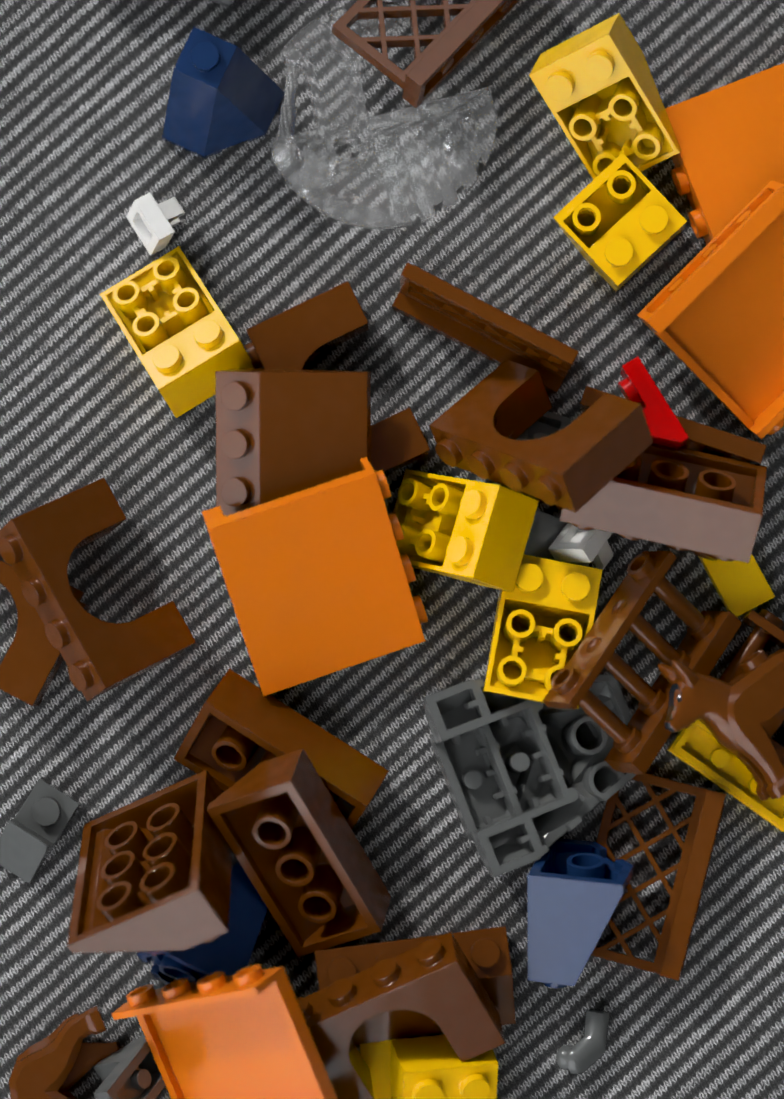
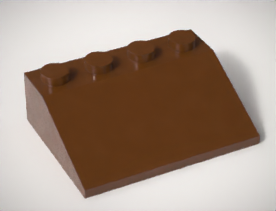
[216,368,371,562]
[67,769,233,953]

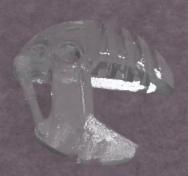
[271,1,497,229]

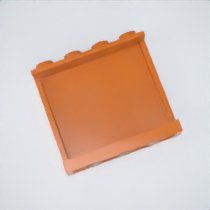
[665,63,784,245]
[637,180,784,440]
[202,457,428,697]
[111,964,338,1099]

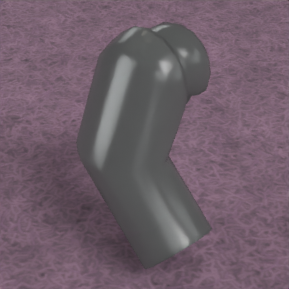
[556,1010,610,1074]

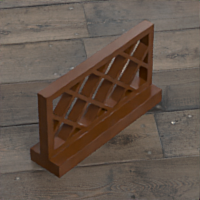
[332,0,520,109]
[392,262,579,395]
[591,773,727,981]

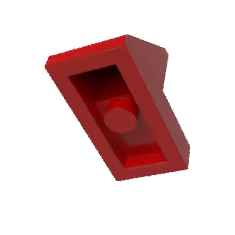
[618,356,689,449]

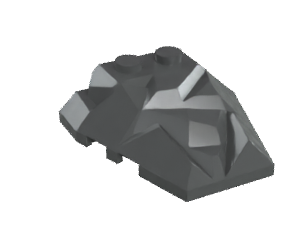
[423,674,637,878]

